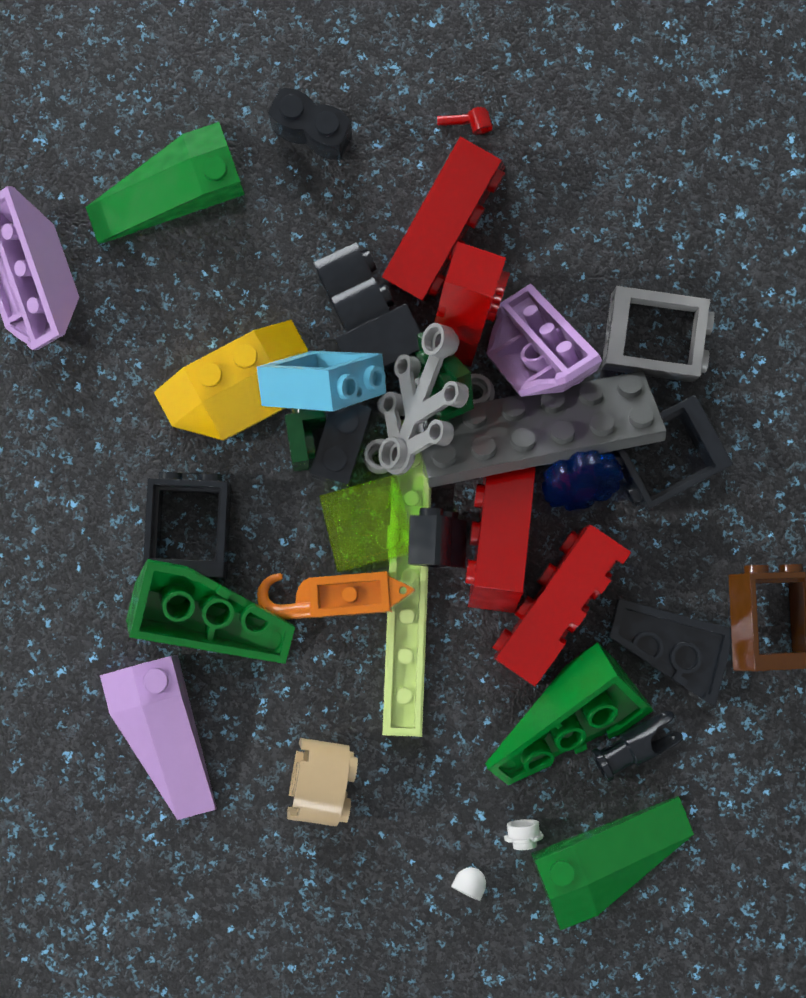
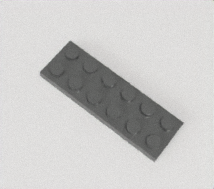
[415,371,666,488]

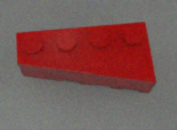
[382,136,506,301]
[434,242,510,367]
[465,466,536,613]
[492,524,631,687]

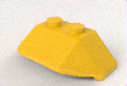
[154,320,308,441]

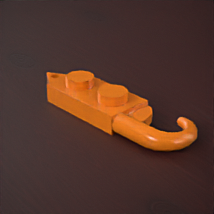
[257,571,415,620]

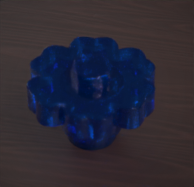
[541,450,624,511]

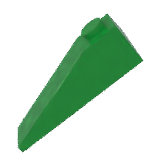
[86,122,245,244]
[126,559,295,664]
[485,642,654,785]
[531,796,694,930]

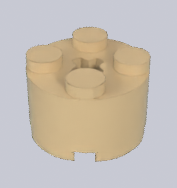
[287,738,358,826]

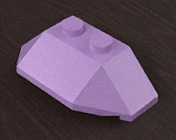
[0,186,79,350]
[486,284,602,397]

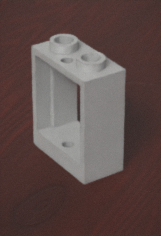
[601,286,715,383]

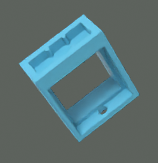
[257,351,386,411]

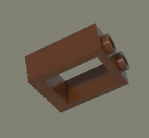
[728,564,806,671]

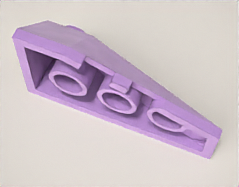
[100,655,217,820]

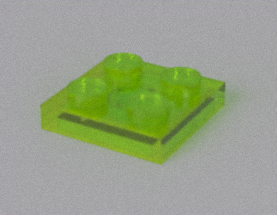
[319,475,409,572]

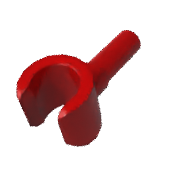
[437,107,493,135]

